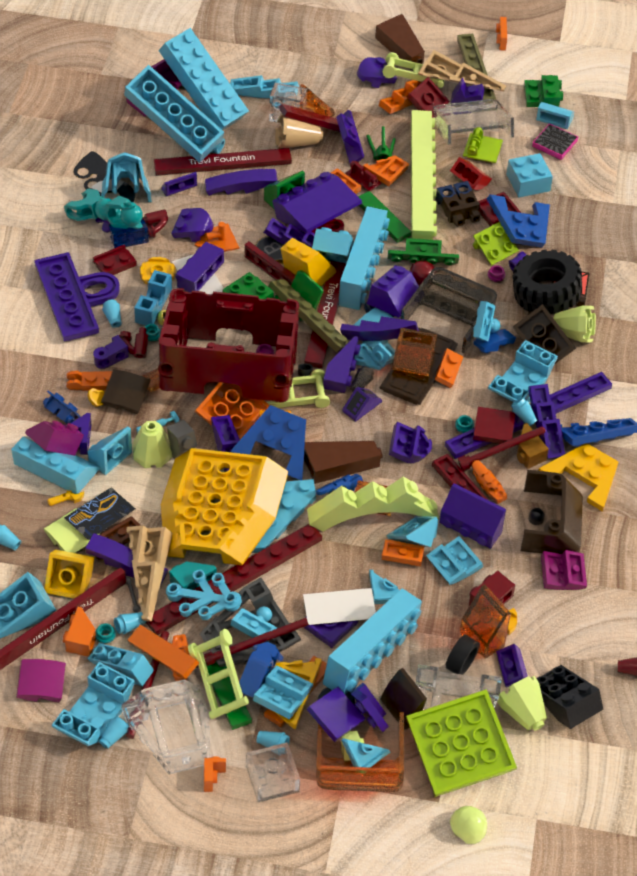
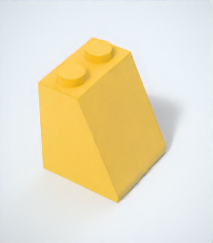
[280,238,337,286]

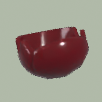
[409,261,437,287]

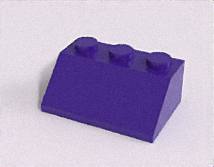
[367,265,423,318]
[439,483,506,549]

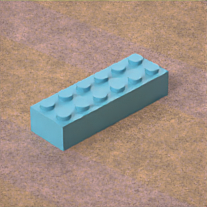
[159,28,249,130]
[124,65,224,163]
[339,206,390,310]
[323,588,422,695]

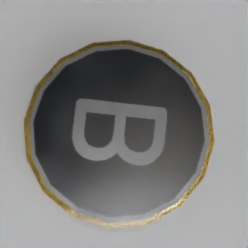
[255,236,285,264]

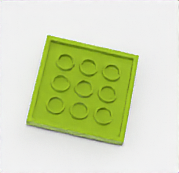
[406,689,517,797]

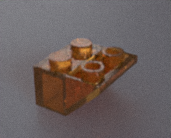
[392,328,437,377]

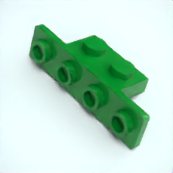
[387,238,459,266]

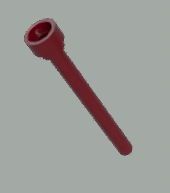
[457,427,546,472]

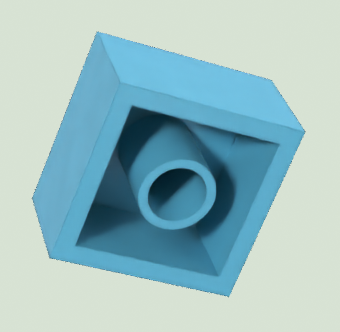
[506,153,553,198]
[312,227,354,264]

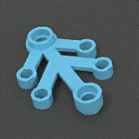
[166,570,242,620]

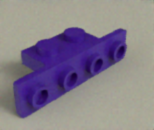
[336,110,364,163]

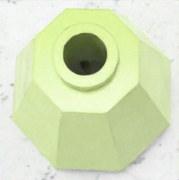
[553,305,596,343]
[133,421,172,468]
[496,676,547,731]

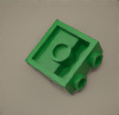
[524,75,563,107]

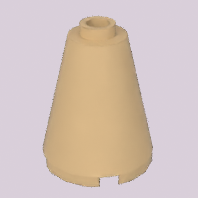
[275,114,323,149]

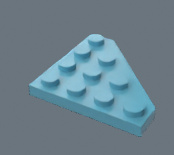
[252,479,316,553]

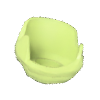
[450,806,487,844]

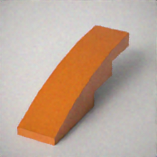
[378,80,438,114]

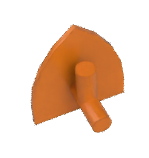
[195,222,239,252]

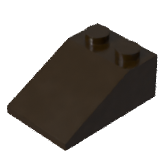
[513,304,576,365]

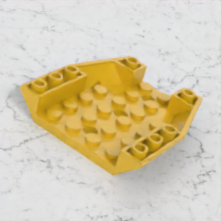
[160,448,288,565]

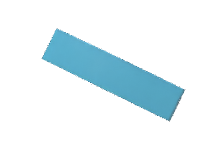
[230,75,299,99]

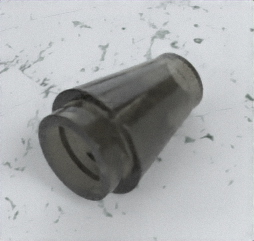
[350,366,374,392]

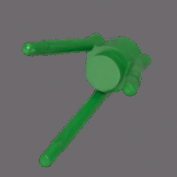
[366,126,396,160]

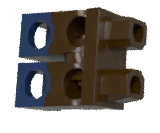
[435,181,480,227]

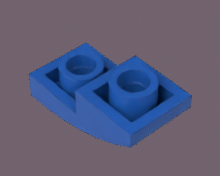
[473,329,516,353]

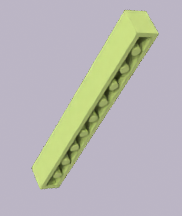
[411,110,437,240]

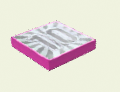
[532,123,578,160]

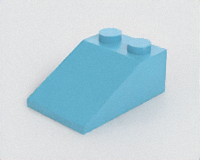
[0,572,56,639]

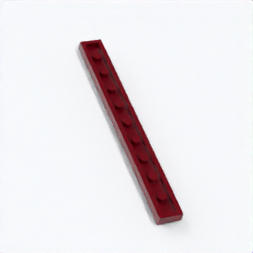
[146,524,322,635]

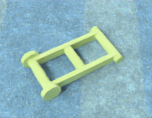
[383,52,445,88]
[264,369,330,408]
[188,629,249,719]

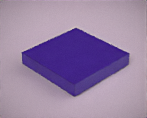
[304,616,358,648]
[307,687,366,742]

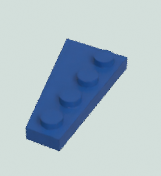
[560,418,637,447]

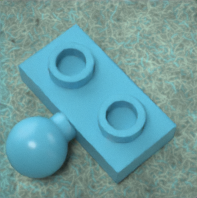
[473,301,501,342]
[230,606,277,643]

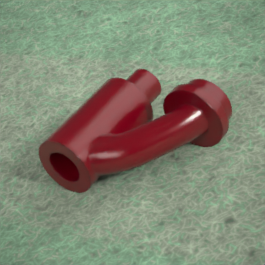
[140,209,168,238]
[119,327,149,358]

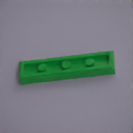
[358,191,412,243]
[206,661,252,730]

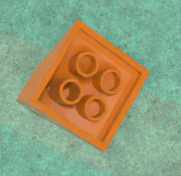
[194,382,270,439]

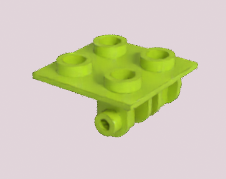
[463,127,503,163]
[473,222,519,266]

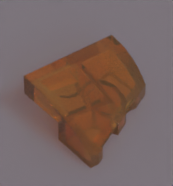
[300,84,335,117]

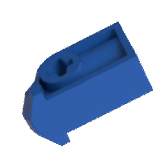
[239,642,284,698]

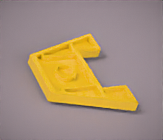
[538,443,618,512]

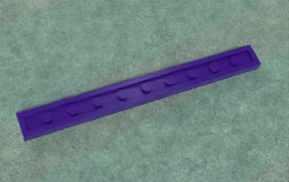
[445,372,612,459]

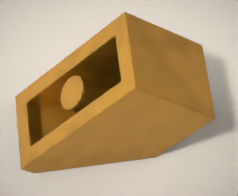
[517,423,549,469]

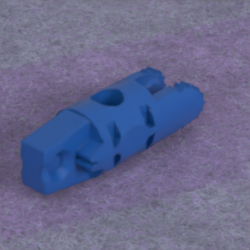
[316,474,364,501]

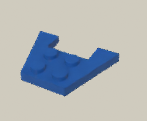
[487,194,550,248]
[230,405,306,480]

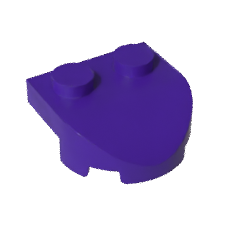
[357,57,397,88]
[171,208,214,242]
[389,422,432,463]
[351,683,389,732]

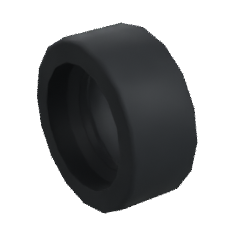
[446,635,480,676]

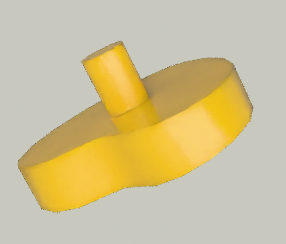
[87,388,105,407]

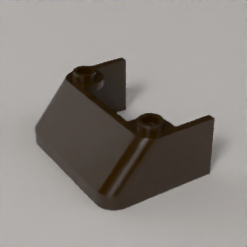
[521,470,583,554]

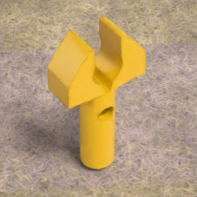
[47,490,84,506]

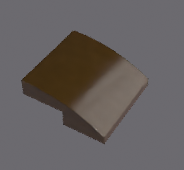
[101,369,151,414]
[380,668,427,730]

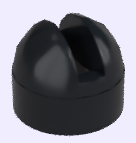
[298,363,313,377]
[528,508,545,525]

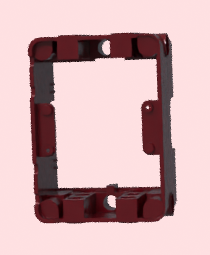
[158,288,299,403]

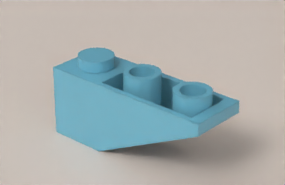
[87,643,154,686]

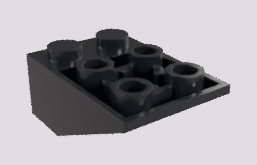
[537,665,603,729]

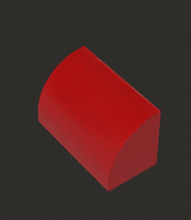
[450,157,492,190]

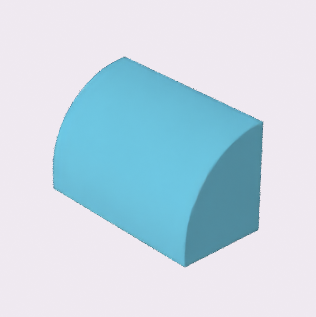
[536,102,574,129]

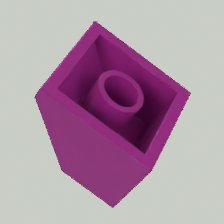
[25,421,84,456]

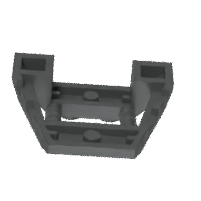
[200,577,301,667]

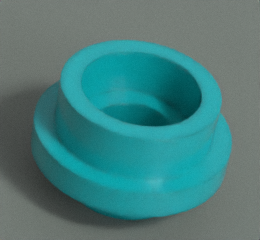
[145,324,161,341]
[455,415,474,433]
[95,623,116,644]

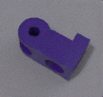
[93,335,129,369]

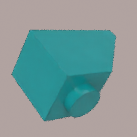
[169,561,217,590]

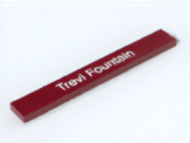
[154,148,292,175]
[304,261,346,368]
[0,567,126,670]

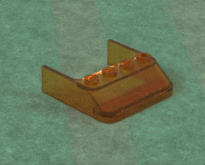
[316,712,404,792]

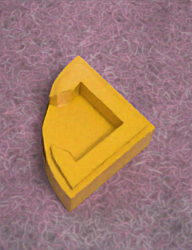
[497,608,517,635]

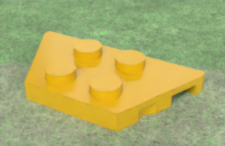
[273,658,322,729]

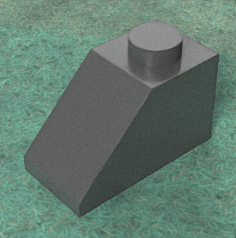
[167,419,197,459]

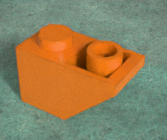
[63,607,96,657]

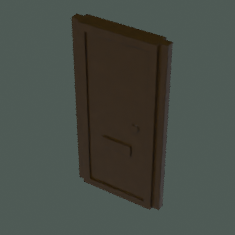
[380,328,458,405]

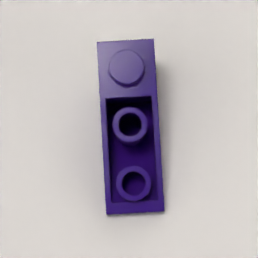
[323,336,361,393]

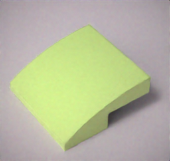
[44,508,100,553]

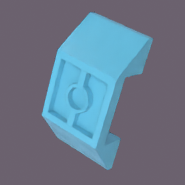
[488,340,558,403]
[52,662,135,746]

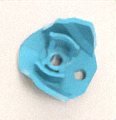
[101,152,152,202]

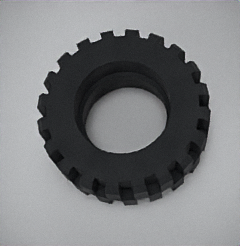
[512,249,582,315]

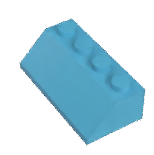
[11,436,100,494]

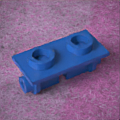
[43,391,81,424]

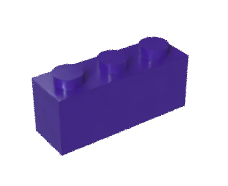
[176,242,224,292]

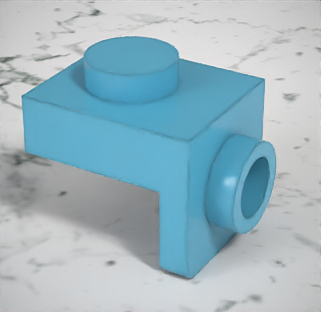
[371,342,400,367]

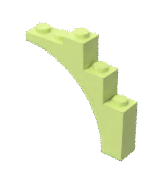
[307,477,439,532]

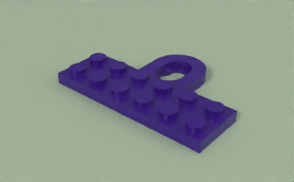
[34,252,120,342]

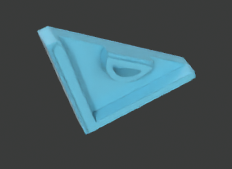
[336,342,383,370]
[369,570,400,604]
[341,738,391,775]

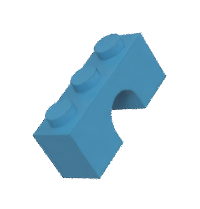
[134,270,172,326]

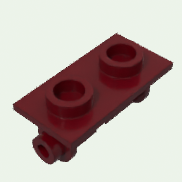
[345,161,382,191]

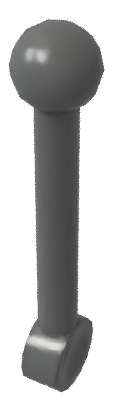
[126,576,141,613]

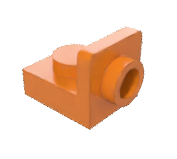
[204,756,226,792]

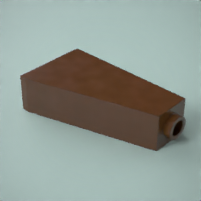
[375,14,425,70]
[304,441,383,484]

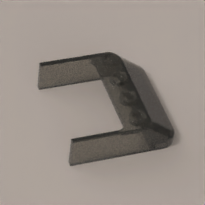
[401,267,497,354]

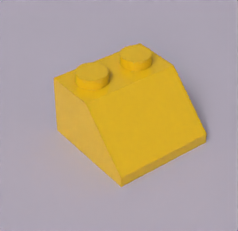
[44,550,95,599]

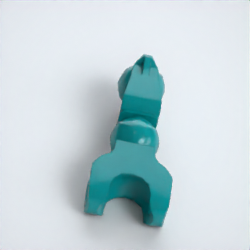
[64,188,143,229]

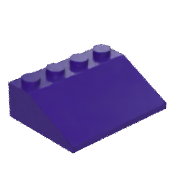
[272,172,362,233]

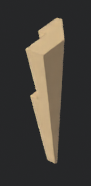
[418,50,506,91]
[127,525,173,622]

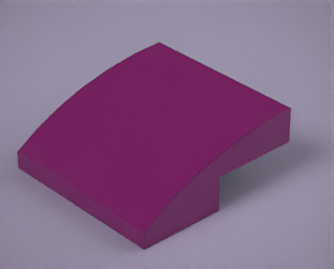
[541,550,587,590]
[16,659,66,703]

